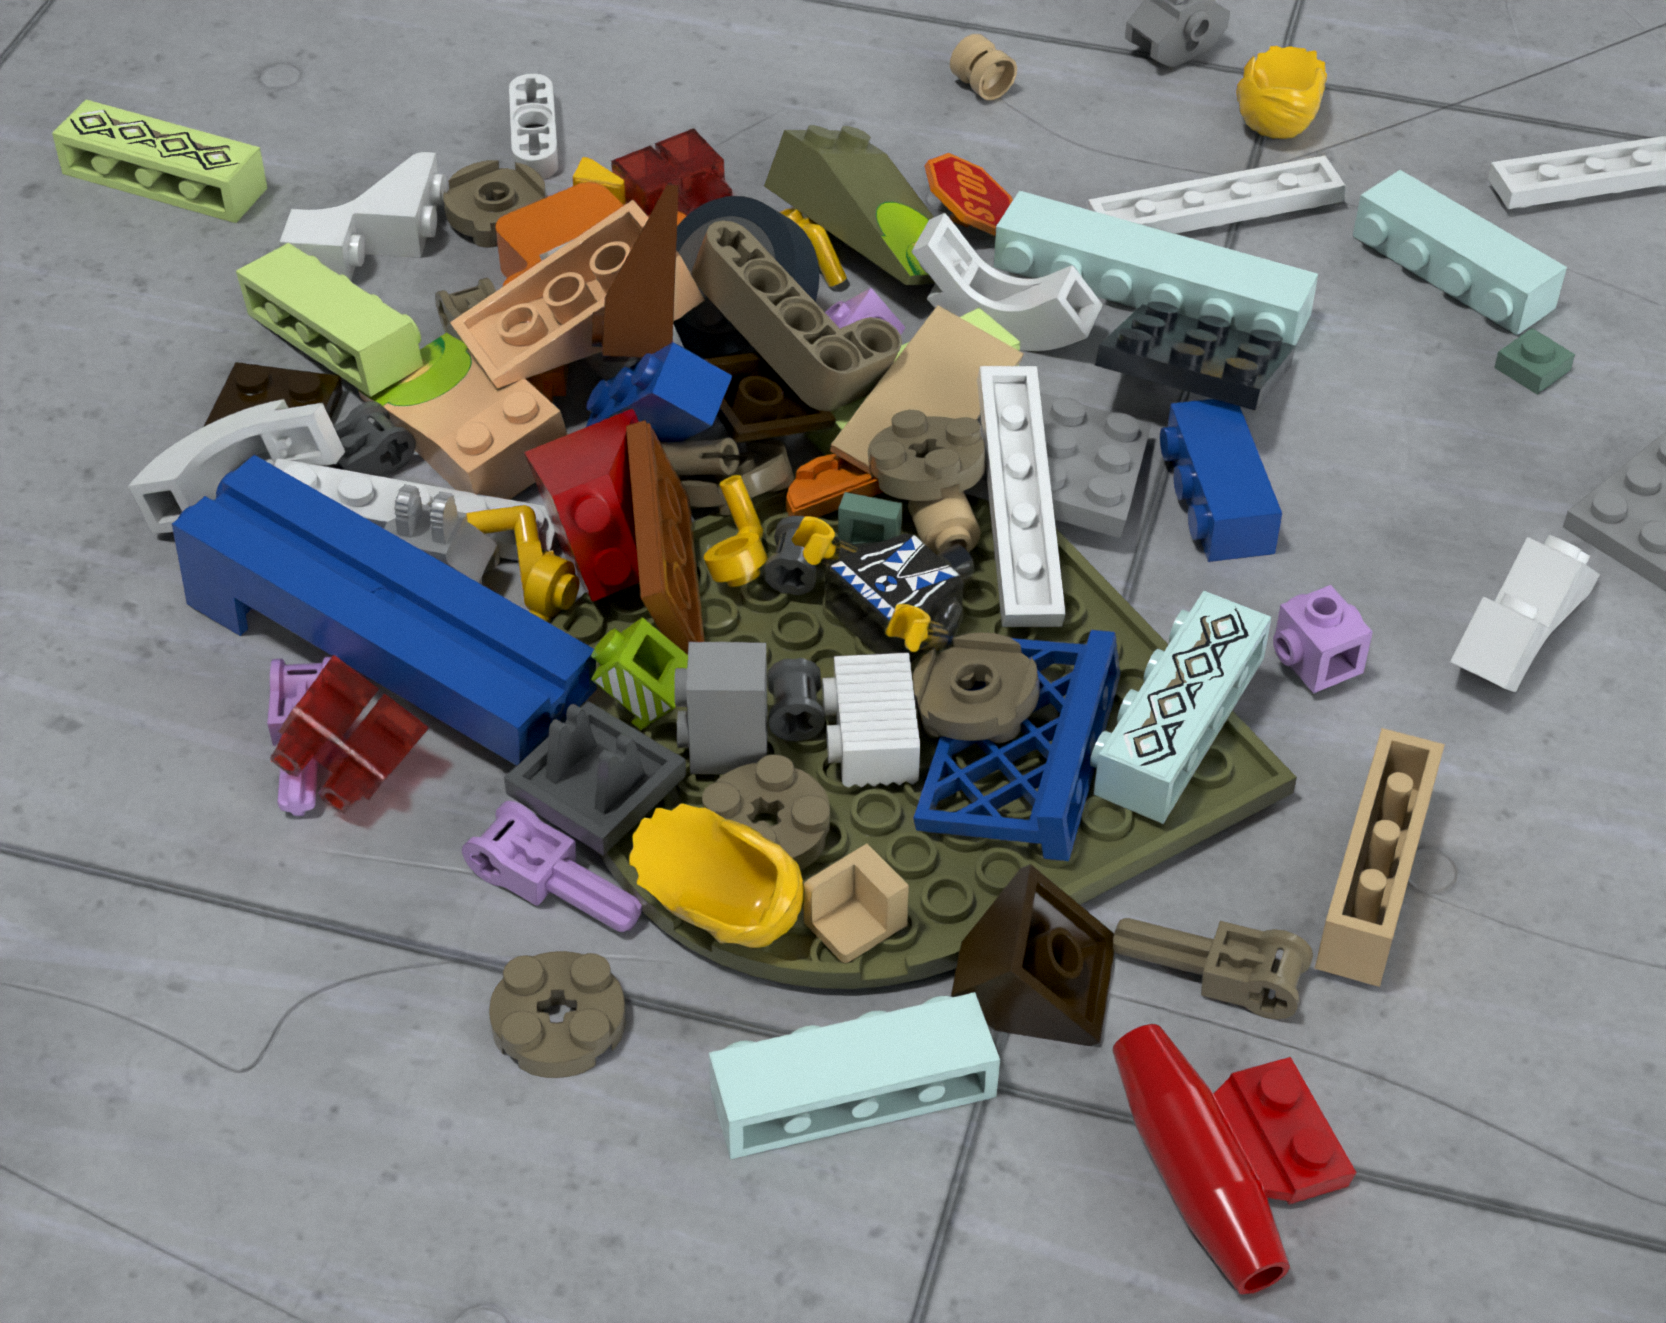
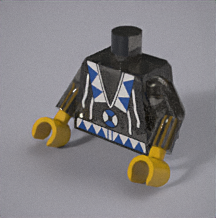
[791,516,975,663]

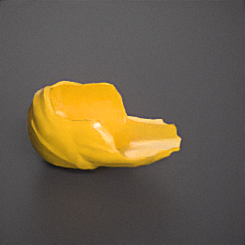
[1236,46,1327,139]
[629,804,804,948]

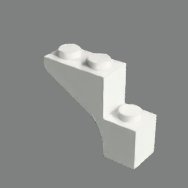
[279,152,447,281]
[1450,534,1600,692]

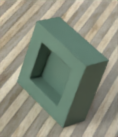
[1494,328,1575,395]
[838,492,902,559]

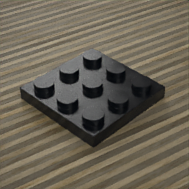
[1095,302,1296,410]

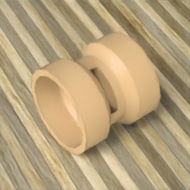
[950,34,1017,100]

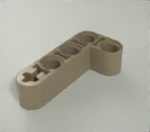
[691,220,902,411]

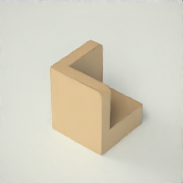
[804,843,909,963]

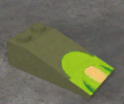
[764,125,935,285]

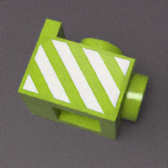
[591,617,688,730]

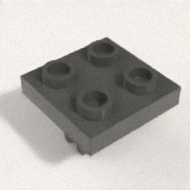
[504,701,686,855]

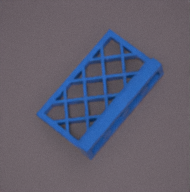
[913,630,1121,861]

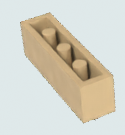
[1314,728,1445,987]

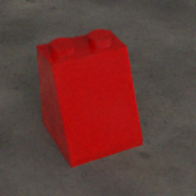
[524,408,640,602]

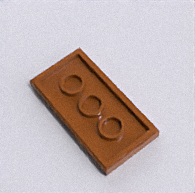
[626,420,705,655]

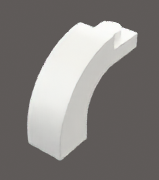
[912,213,1103,351]
[128,399,345,535]

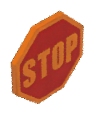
[924,153,1013,236]

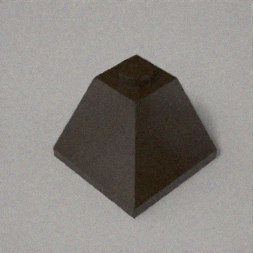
[704,352,836,443]
[951,864,1114,1046]

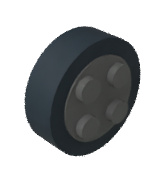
[673,196,819,359]

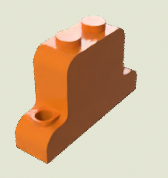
[495,182,686,287]

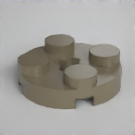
[443,160,546,248]
[867,410,986,501]
[679,439,795,515]
[912,632,1040,743]
[702,755,830,871]
[489,951,626,1078]

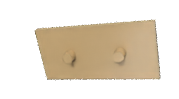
[829,305,1024,479]

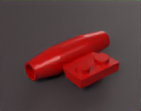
[1112,1024,1357,1294]

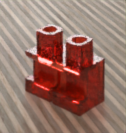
[611,128,732,216]
[270,655,429,814]

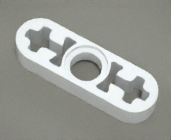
[509,74,559,180]

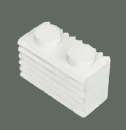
[822,653,920,788]

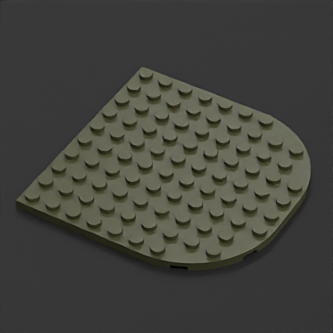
[551,478,1297,989]

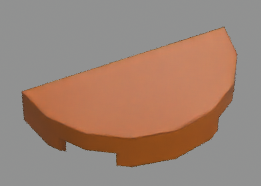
[786,454,883,518]

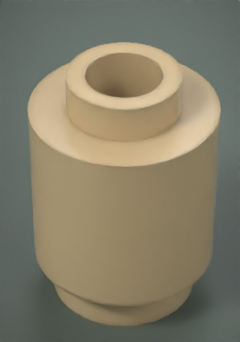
[908,484,981,561]

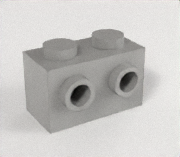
[675,642,768,774]

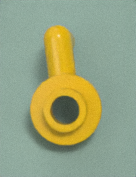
[780,207,847,287]
[703,475,768,587]
[467,505,554,596]
[524,553,580,623]

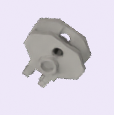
[1125,0,1230,68]
[384,484,500,585]

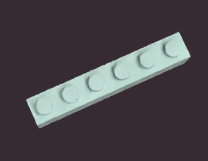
[994,190,1318,346]

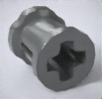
[765,516,817,595]
[767,658,825,741]

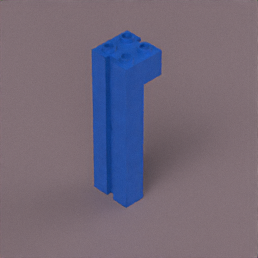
[172,455,597,766]

